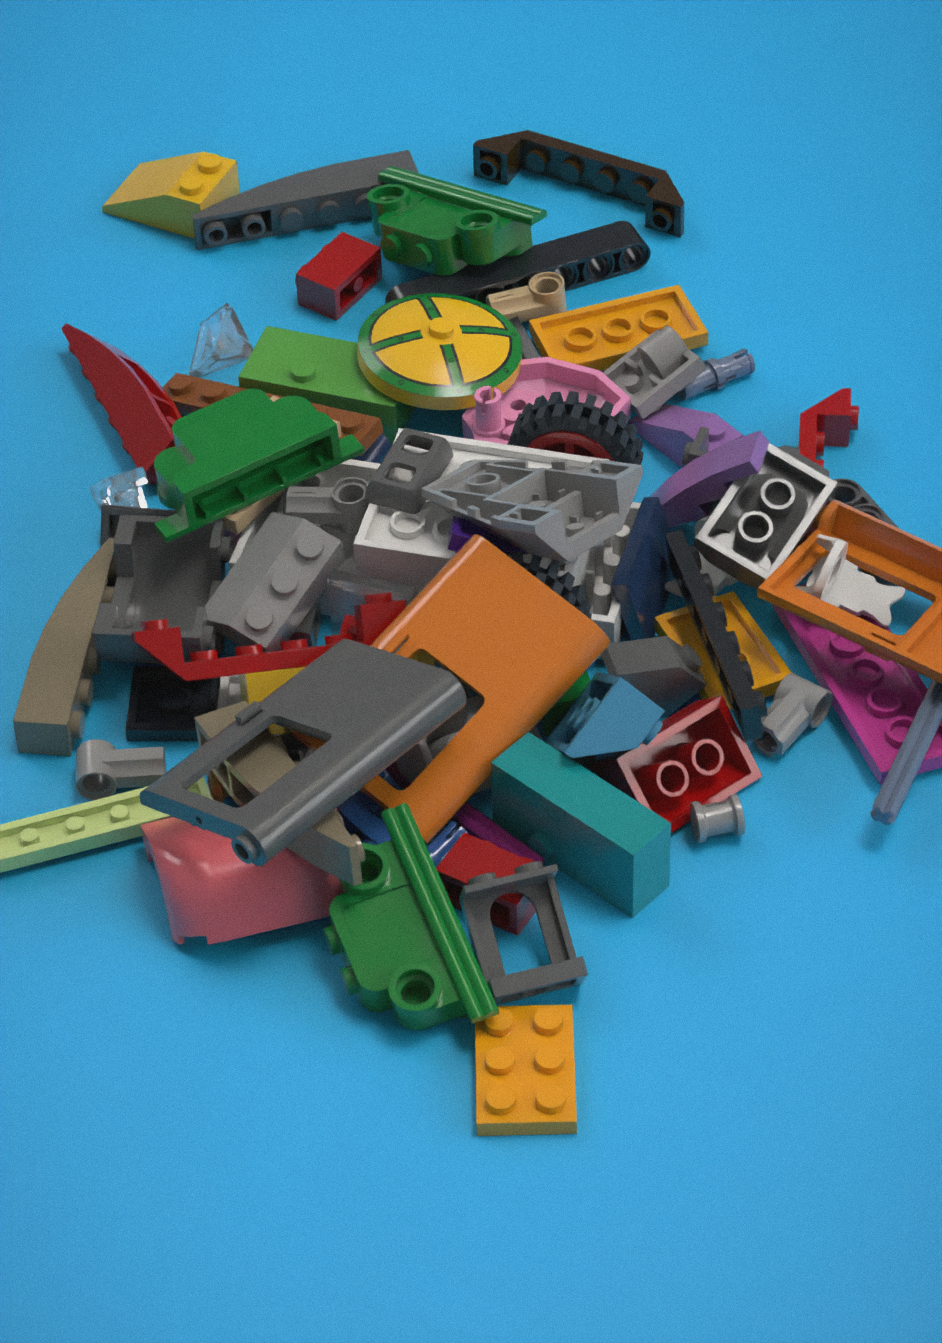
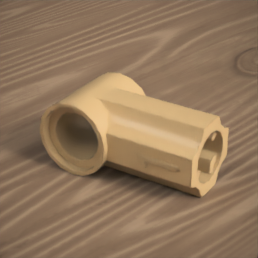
[486,272,567,323]

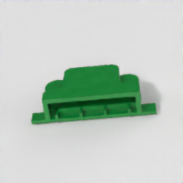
[367,166,547,276]
[154,388,365,543]
[323,803,499,1030]

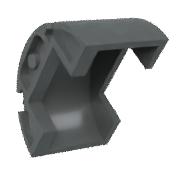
[92,515,233,664]

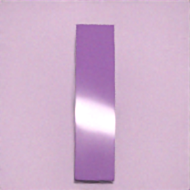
[650,430,769,528]

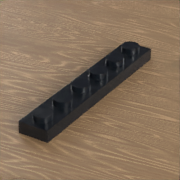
[665,530,768,742]

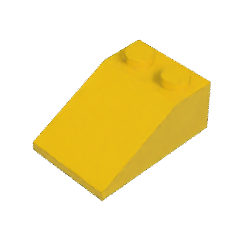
[102,151,240,239]

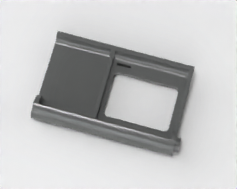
[139,639,467,866]

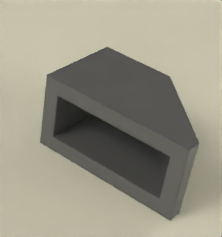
[601,636,706,717]

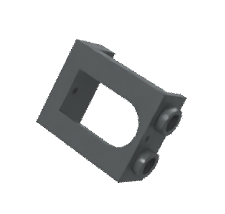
[458,861,588,1005]

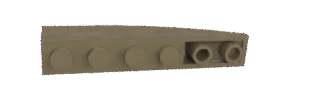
[13,538,117,756]
[194,701,365,886]

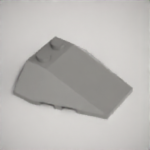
[421,459,643,564]

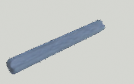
[870,680,942,825]

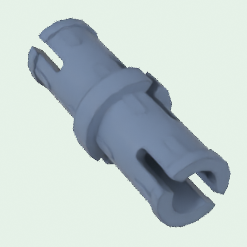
[676,348,755,401]

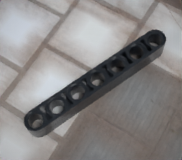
[385,221,651,304]

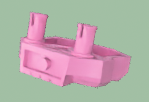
[462,357,631,444]

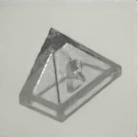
[189,303,253,378]

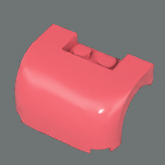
[140,808,342,945]

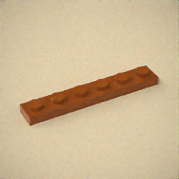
[162,373,383,456]

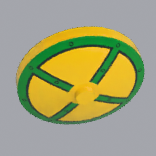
[357,293,522,410]

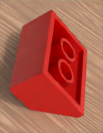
[591,695,762,833]

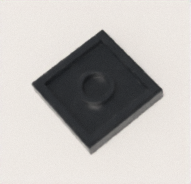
[125,666,221,741]

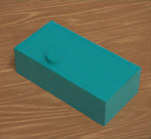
[491,732,671,918]

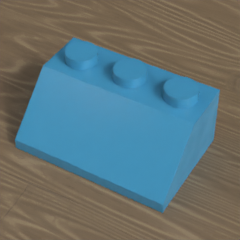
[544,672,665,758]

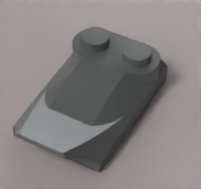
[694,443,838,589]

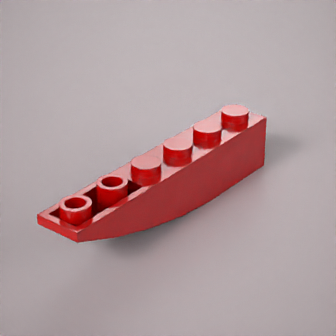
[61,323,182,485]

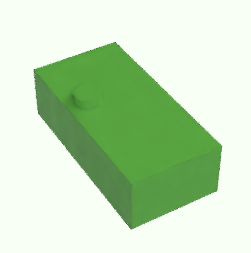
[238,326,415,444]

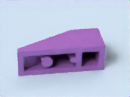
[629,404,743,468]

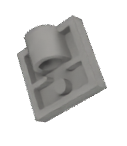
[603,325,706,419]

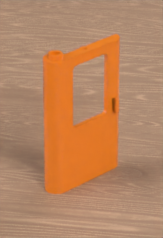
[757,499,942,684]
[290,534,611,846]

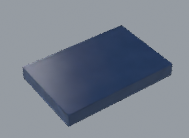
[611,497,674,641]

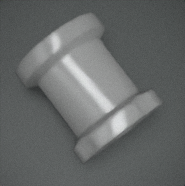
[689,794,745,843]

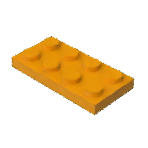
[529,285,709,371]

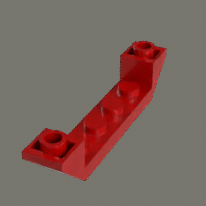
[798,388,859,572]
[130,592,406,681]

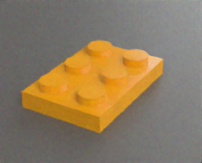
[654,591,792,710]
[475,1004,577,1136]

